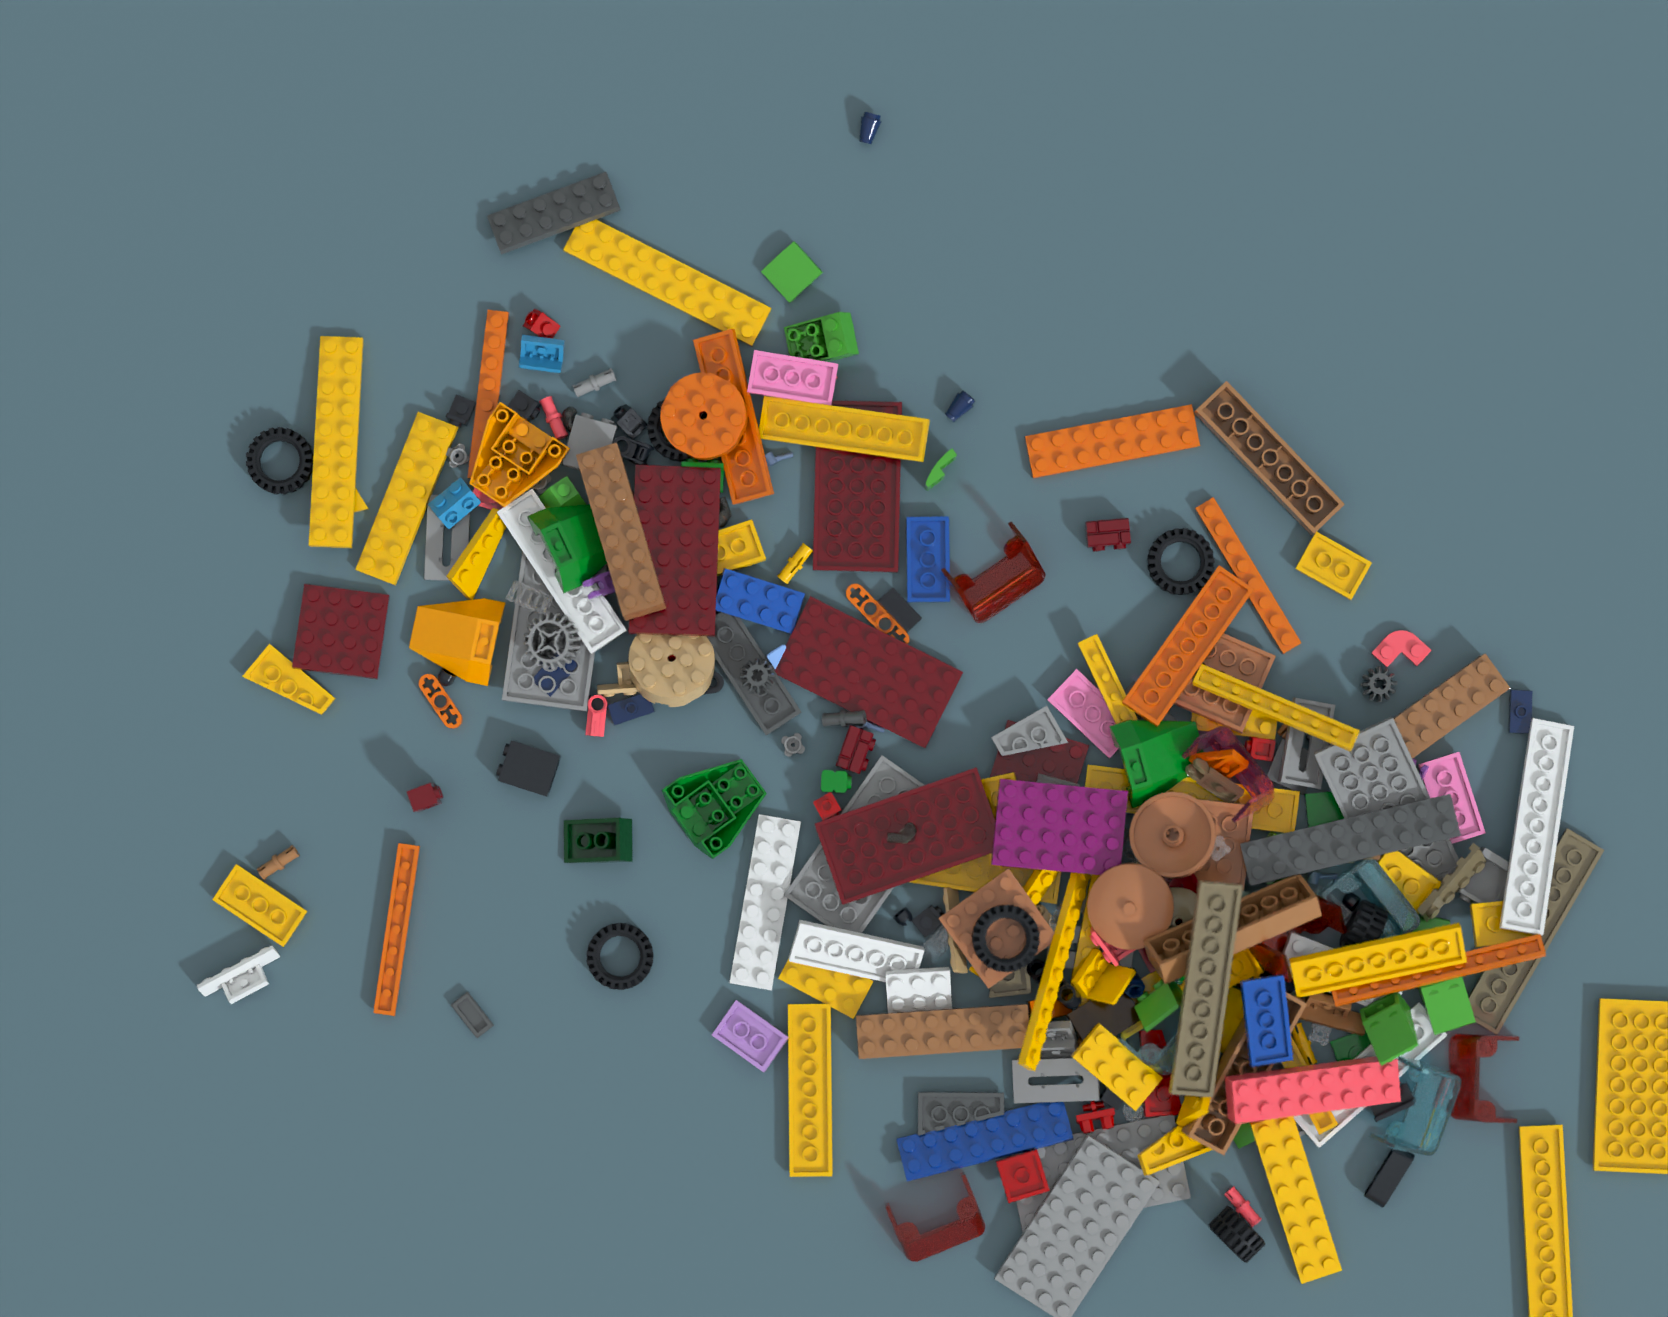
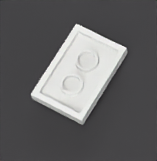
[885,967,952,1013]

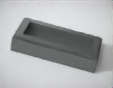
[451,992,494,1038]

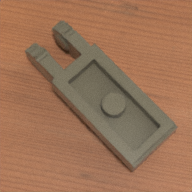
[1185,758,1244,803]

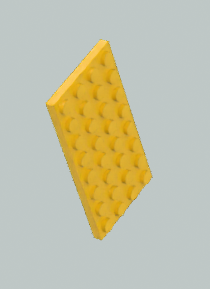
[1593,998,1668,1174]

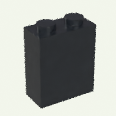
[496,740,561,797]

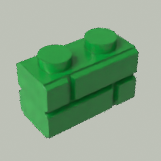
[821,770,852,793]

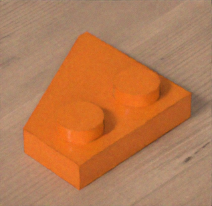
[1189,749,1249,779]

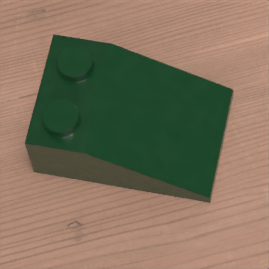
[564,818,633,863]

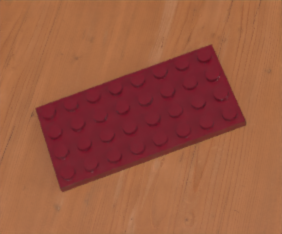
[813,400,902,572]
[629,465,721,637]
[774,596,963,748]
[815,767,995,905]

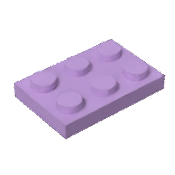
[712,1000,789,1073]

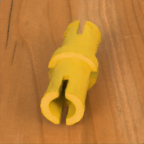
[777,543,813,585]
[1291,1022,1317,1065]

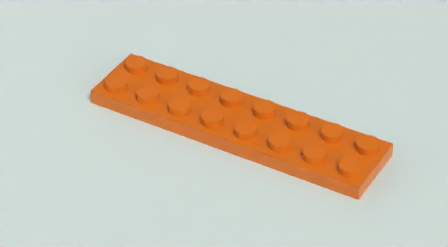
[693,329,774,505]
[1025,404,1200,479]
[1122,565,1254,727]

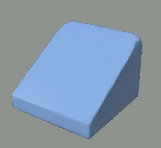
[765,644,786,669]

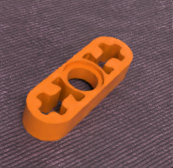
[419,674,463,729]

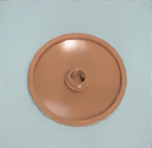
[1129,792,1216,878]
[1087,863,1174,950]

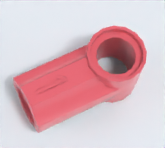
[585,694,608,737]

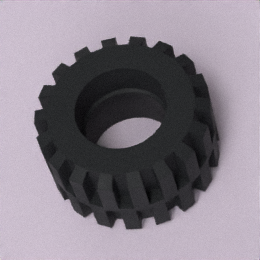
[1340,899,1388,947]
[1209,1206,1265,1263]

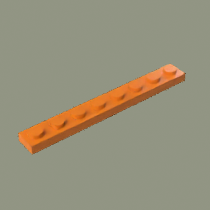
[467,310,509,479]
[1195,497,1301,654]
[373,843,420,1016]

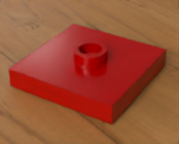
[996,1149,1050,1203]

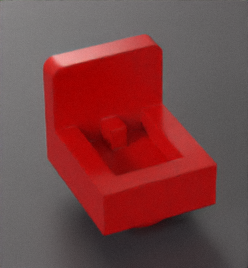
[523,309,561,339]
[1244,737,1276,761]
[813,792,842,820]

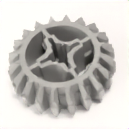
[523,612,581,670]

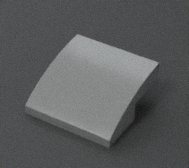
[1040,1021,1078,1059]

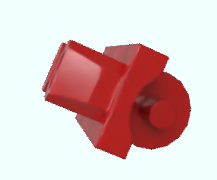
[1075,1101,1115,1134]

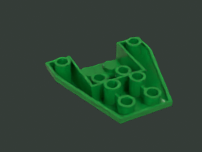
[527,504,607,594]
[1109,720,1204,808]
[662,759,767,859]

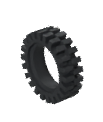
[647,397,707,462]
[246,427,314,495]
[1147,528,1215,595]
[972,905,1040,972]
[586,923,654,990]

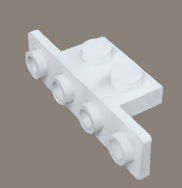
[197,946,280,1004]

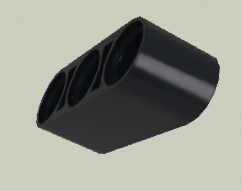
[1027,959,1082,1009]
[1364,1143,1415,1208]

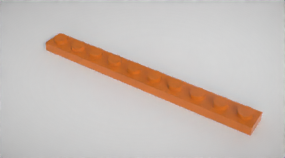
[1331,934,1546,1007]

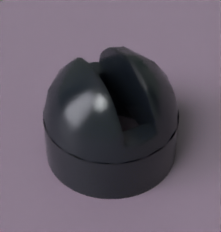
[438,668,457,686]
[1342,893,1361,912]
[893,907,912,926]

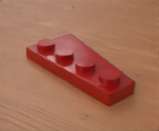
[1139,1029,1182,1117]

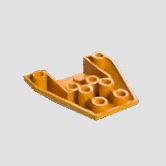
[469,402,570,507]
[409,598,506,686]

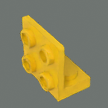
[1071,948,1136,1005]

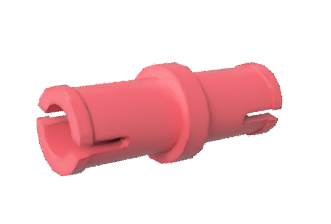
[539,396,569,440]
[1223,1186,1262,1227]

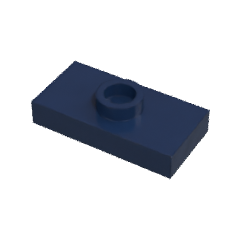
[1509,690,1533,734]
[608,694,655,725]

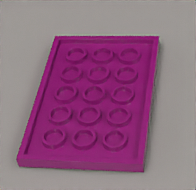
[991,779,1128,875]

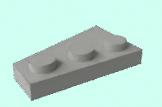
[991,706,1068,756]

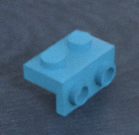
[519,335,565,373]
[428,477,481,529]

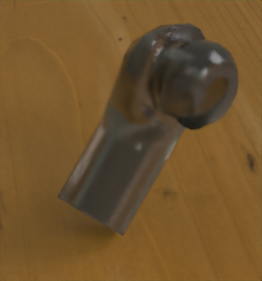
[562,406,577,433]
[719,496,731,528]
[887,822,917,844]

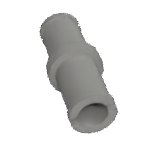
[572,368,617,397]

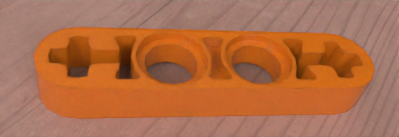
[846,584,909,644]

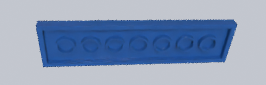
[896,1102,1074,1181]

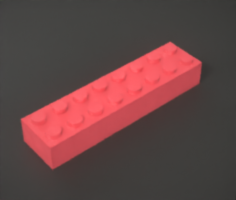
[1225,1056,1401,1124]

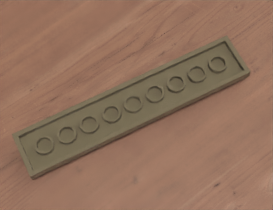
[1468,828,1604,1035]
[1169,880,1243,1097]

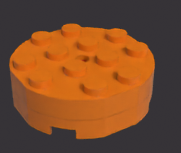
[660,372,748,460]

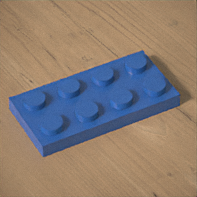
[906,516,950,602]
[716,568,805,634]
[1240,974,1293,1067]

